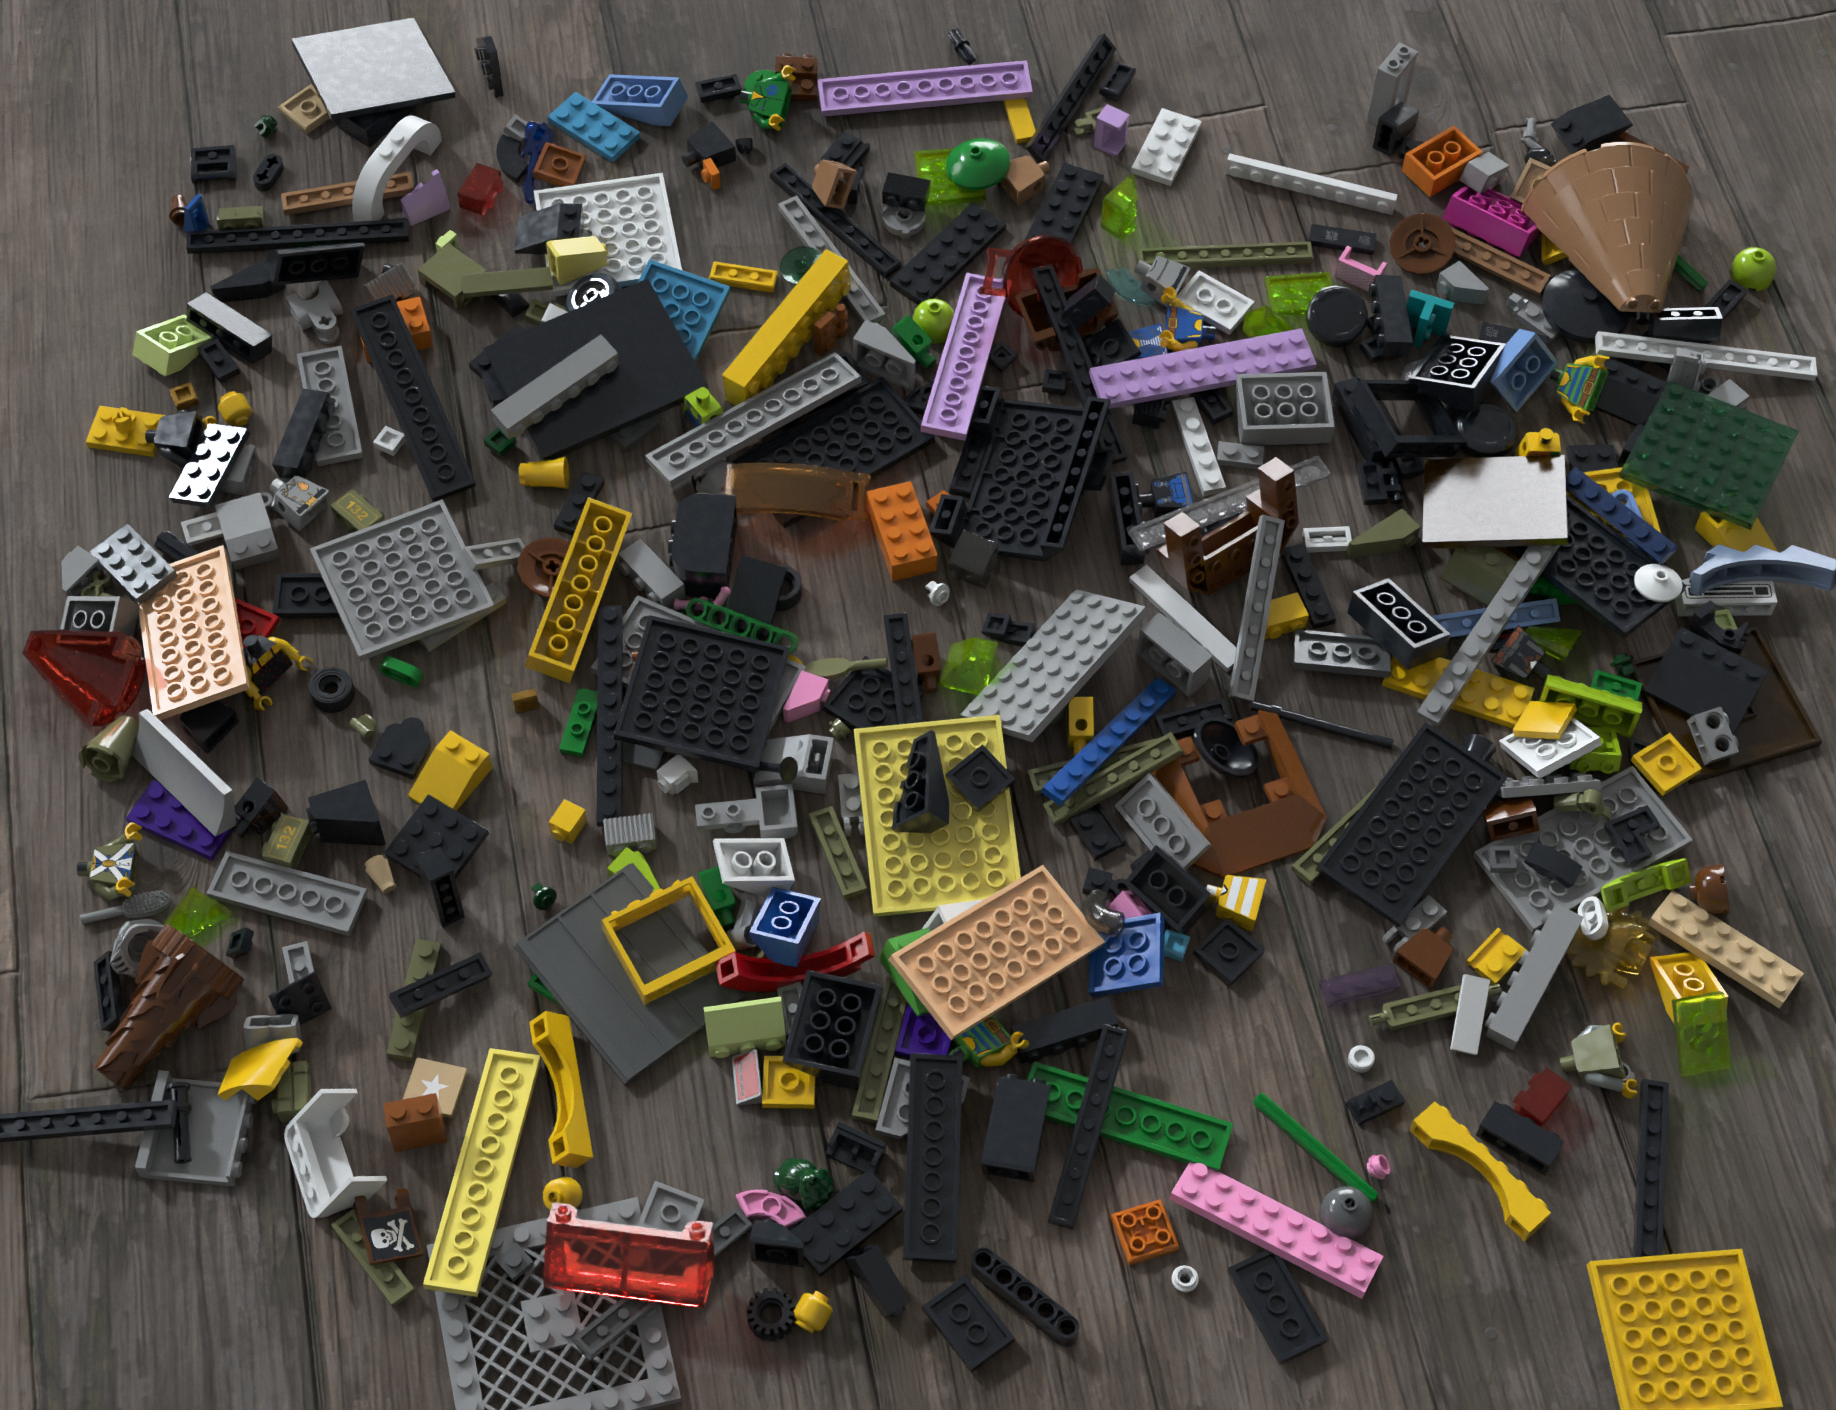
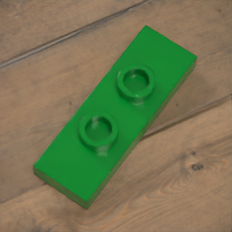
[559,688,598,757]

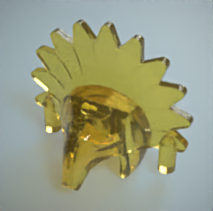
[1565,902,1655,988]

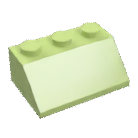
[704,997,786,1058]

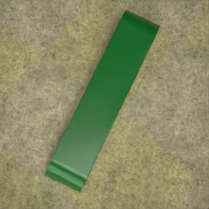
[686,599,799,654]

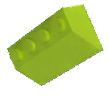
[1539,675,1642,738]

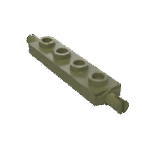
[1368,984,1502,1031]

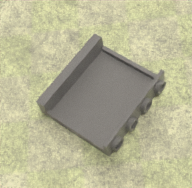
[135,1070,257,1187]

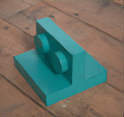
[1407,290,1454,348]

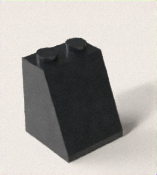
[306,780,386,846]

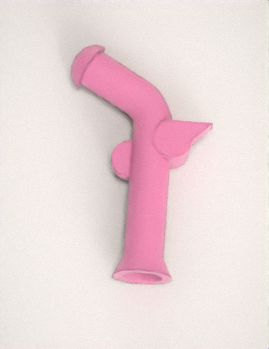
[674,586,731,612]

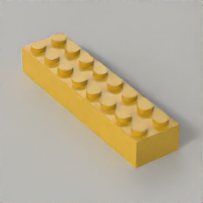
[722,249,851,405]
[525,497,632,683]

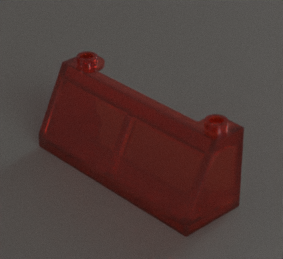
[543,1202,715,1308]

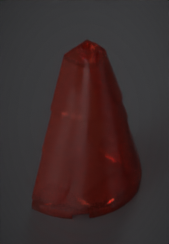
[22,629,146,726]

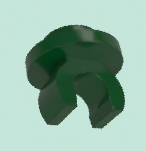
[254,114,278,138]
[1610,653,1634,677]
[531,882,557,910]

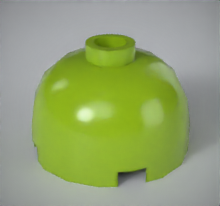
[1730,247,1776,291]
[912,299,954,344]

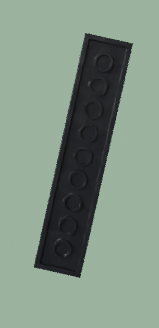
[350,294,476,502]

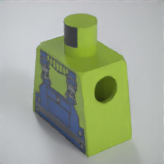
[683,387,723,428]

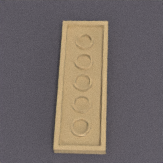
[1648,890,1804,1009]

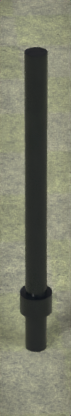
[1251,701,1394,749]

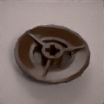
[1389,213,1456,274]
[517,537,570,598]

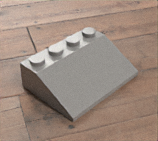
[1236,372,1335,445]

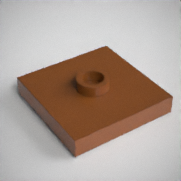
[532,142,587,187]

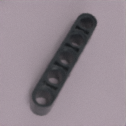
[971,1247,1080,1347]

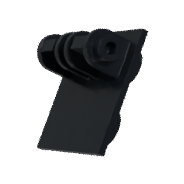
[268,971,332,1025]

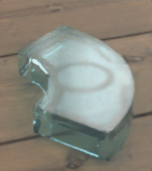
[1106,268,1156,306]

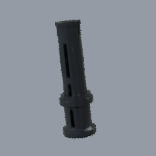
[166,1082,192,1164]

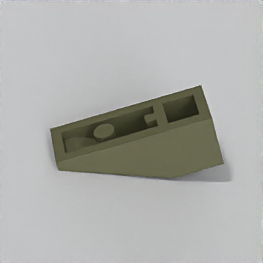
[1346,509,1420,558]

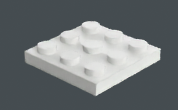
[1499,717,1602,779]

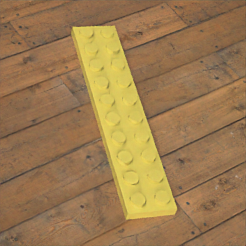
[423,1048,541,1297]

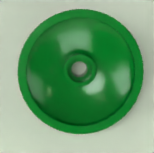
[946,138,1011,190]

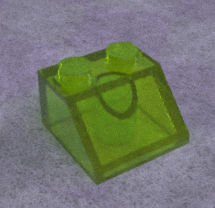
[1101,174,1138,241]

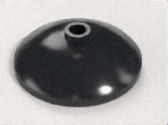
[1194,717,1259,778]

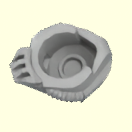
[110,919,164,974]

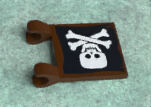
[353,1188,423,1266]

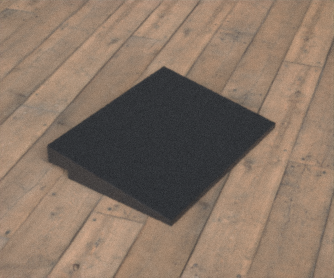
[483,278,709,461]

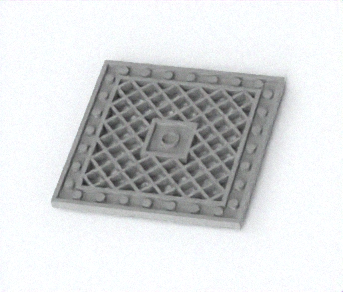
[427,1197,682,1410]

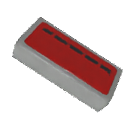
[732,1049,762,1106]

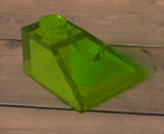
[939,637,998,695]

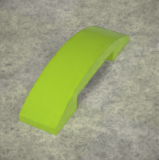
[1600,858,1692,913]

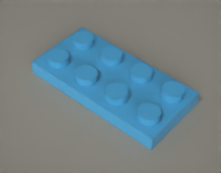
[547,92,641,163]

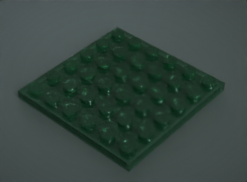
[1619,380,1799,530]

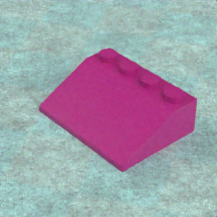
[1442,185,1540,257]

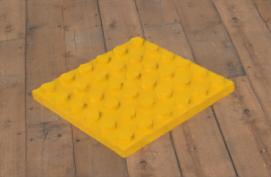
[1587,1249,1783,1410]

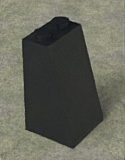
[981,1074,1051,1183]

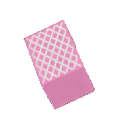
[1335,246,1387,291]

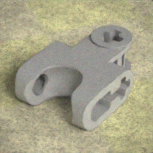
[286,280,344,344]

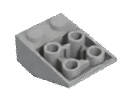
[753,734,834,794]

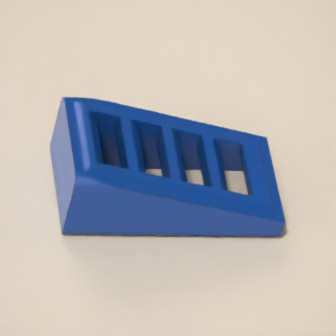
[184,194,210,234]

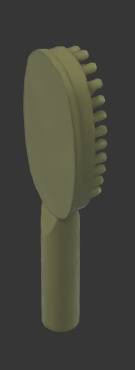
[805,658,888,681]

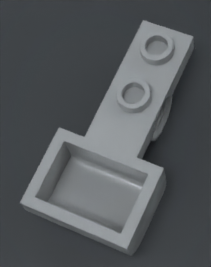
[695,784,798,839]

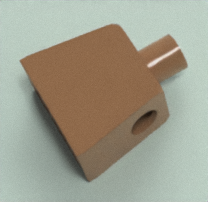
[999,155,1051,206]
[812,160,857,209]

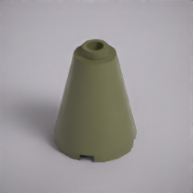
[78,716,139,783]

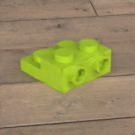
[1569,727,1622,774]

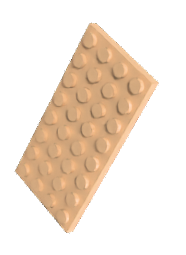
[138,545,250,720]
[889,865,1105,1040]

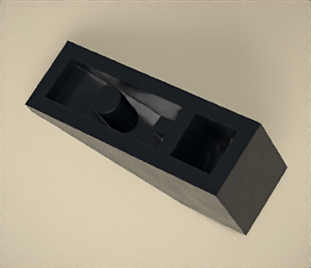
[210,258,286,303]

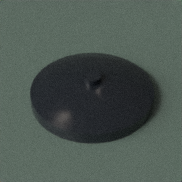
[1542,268,1632,344]

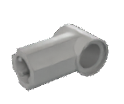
[726,900,762,951]

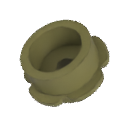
[828,718,850,741]

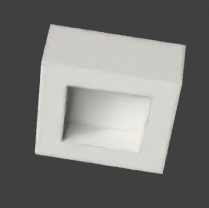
[373,426,406,456]

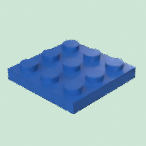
[1089,913,1164,997]

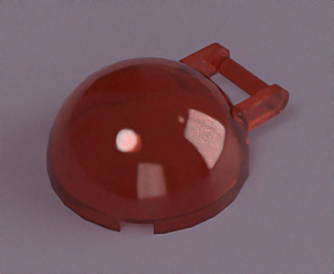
[979,235,1083,318]

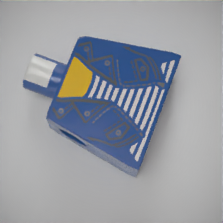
[1128,324,1168,360]

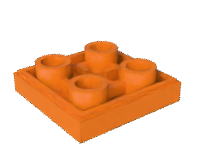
[1110,1199,1179,1265]

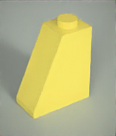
[546,236,609,286]

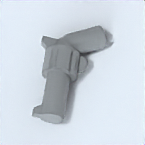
[1520,118,1542,149]

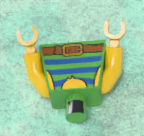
[1550,355,1609,424]
[949,1015,1029,1068]

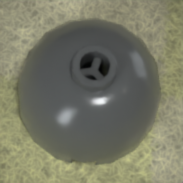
[1319,1186,1373,1240]

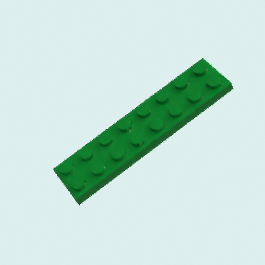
[1027,1061,1233,1172]

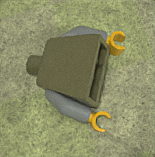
[1560,1023,1638,1099]

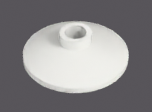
[1634,564,1682,602]

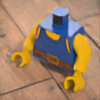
[1159,287,1216,353]

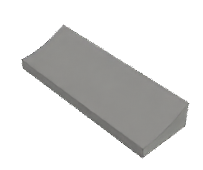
[132,709,236,837]

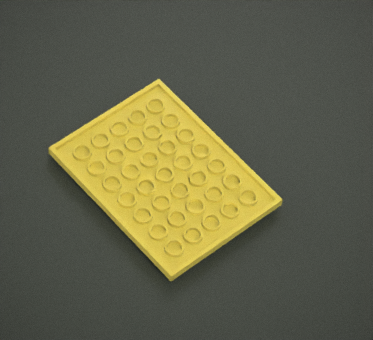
[854,715,1021,917]

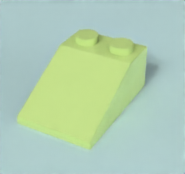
[132,315,215,376]

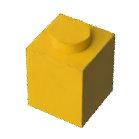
[549,799,587,844]

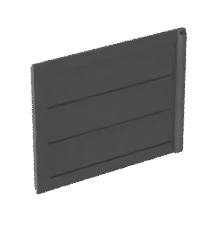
[513,863,744,1085]

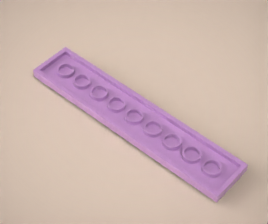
[817,60,1033,117]
[920,273,1010,441]
[1089,328,1317,409]

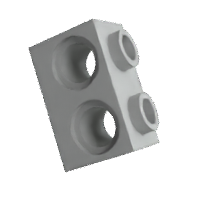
[1687,707,1739,766]

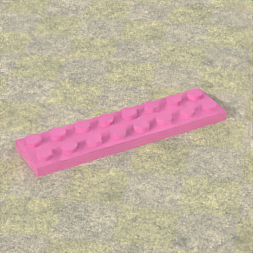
[1169,1162,1383,1299]

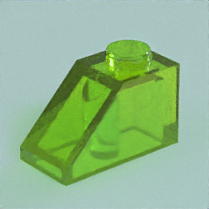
[1243,305,1294,338]

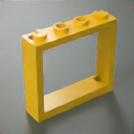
[602,876,736,1005]

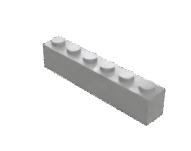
[491,335,619,440]
[1485,903,1584,1050]

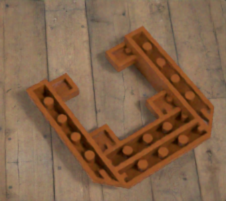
[1152,710,1327,879]

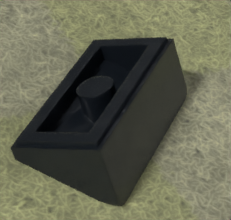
[491,293,530,318]

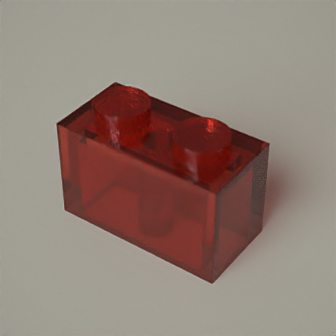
[457,163,503,215]
[1513,1067,1572,1128]

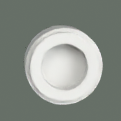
[1348,1045,1375,1073]

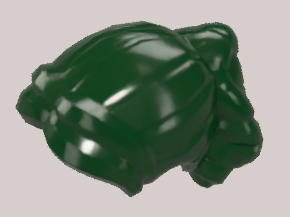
[774,1158,833,1211]

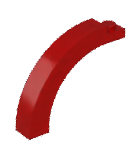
[715,931,875,992]

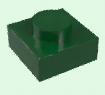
[484,428,517,457]

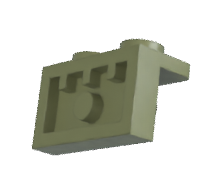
[217,206,265,229]

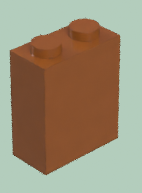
[383,1093,447,1152]

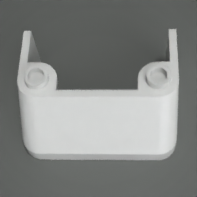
[284,1089,387,1218]

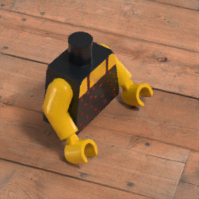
[243,635,313,711]

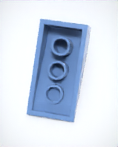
[592,74,688,126]

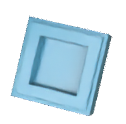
[1164,929,1190,962]

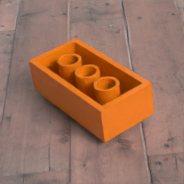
[866,481,938,581]

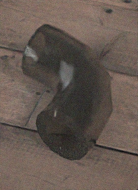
[1081,890,1125,937]

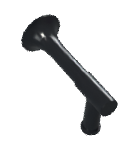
[743,742,798,782]

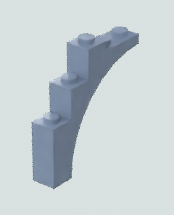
[1689,544,1836,596]

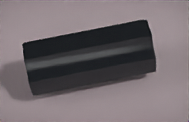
[154,531,200,562]

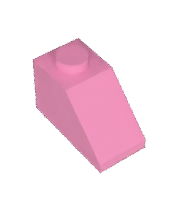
[783,671,831,723]

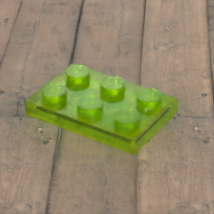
[1264,271,1333,317]
[1672,991,1732,1077]

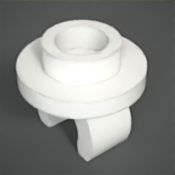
[925,581,950,606]

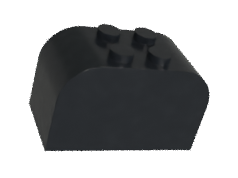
[668,493,738,600]

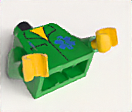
[739,65,796,131]

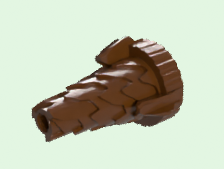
[93,923,245,1090]

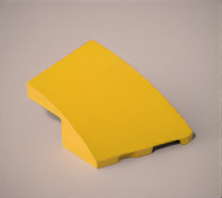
[217,1038,303,1101]

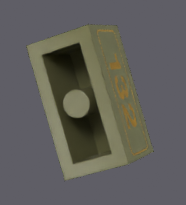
[331,489,385,533]
[261,813,313,869]

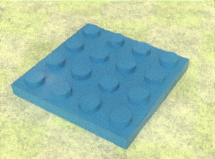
[638,259,731,363]

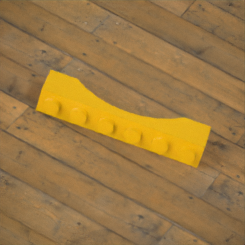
[529,1011,593,1168]
[1409,1102,1551,1242]

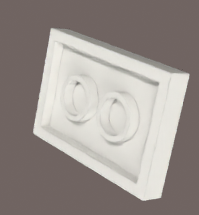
[1176,271,1255,335]

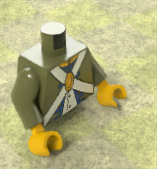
[77,822,142,900]

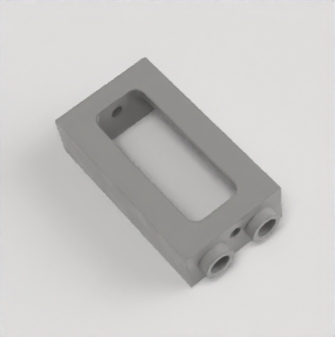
[1367,42,1418,126]

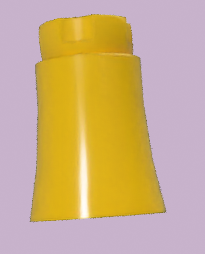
[519,457,570,489]

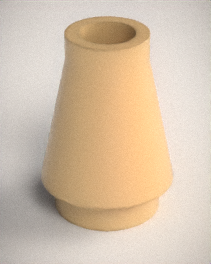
[365,855,396,894]

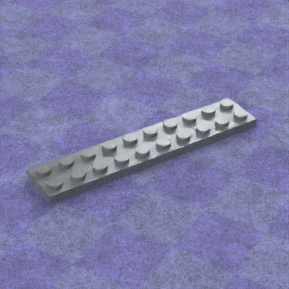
[645,352,862,487]

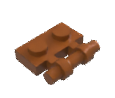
[814,304,848,357]

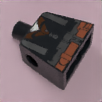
[1491,625,1552,681]

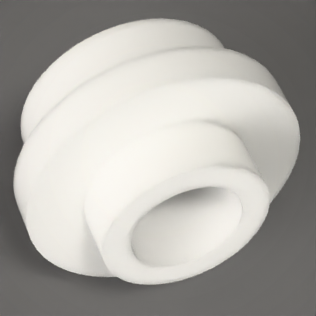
[1171,1265,1199,1292]

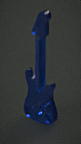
[521,121,555,204]

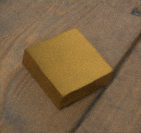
[169,382,199,411]
[512,689,539,713]

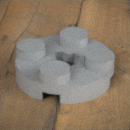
[882,204,926,239]

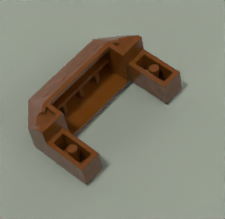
[1157,457,1299,596]

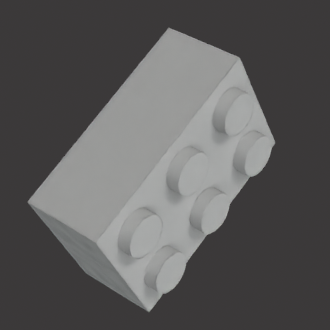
[1136,612,1213,698]

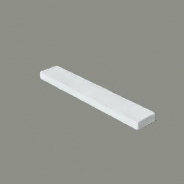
[1129,565,1237,672]

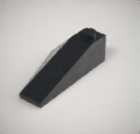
[892,730,950,833]

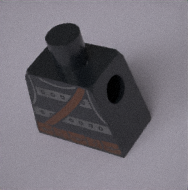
[231,777,289,838]

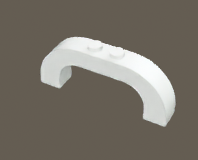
[352,116,442,222]

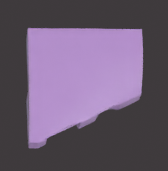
[401,169,451,226]

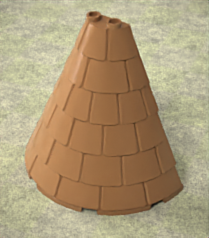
[1521,142,1693,313]

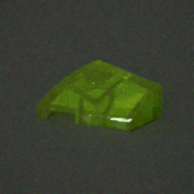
[1526,626,1582,662]
[163,886,233,938]

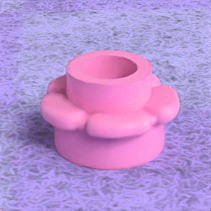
[1367,1154,1390,1180]

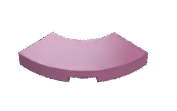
[736,1190,806,1229]

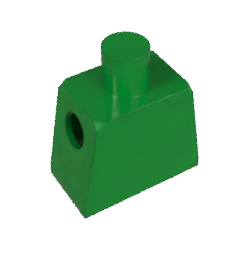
[891,315,937,369]
[698,866,736,929]

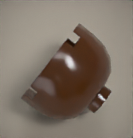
[1690,864,1730,915]

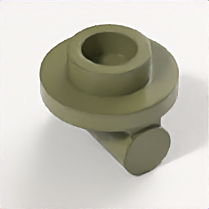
[349,714,377,739]

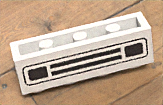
[1675,579,1777,616]

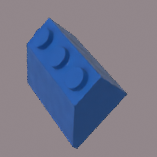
[749,887,821,968]

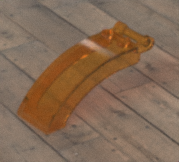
[724,463,871,521]

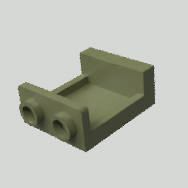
[417,243,487,310]

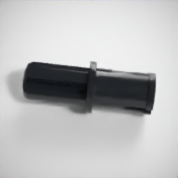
[948,28,976,65]

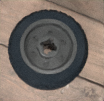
[566,273,622,312]

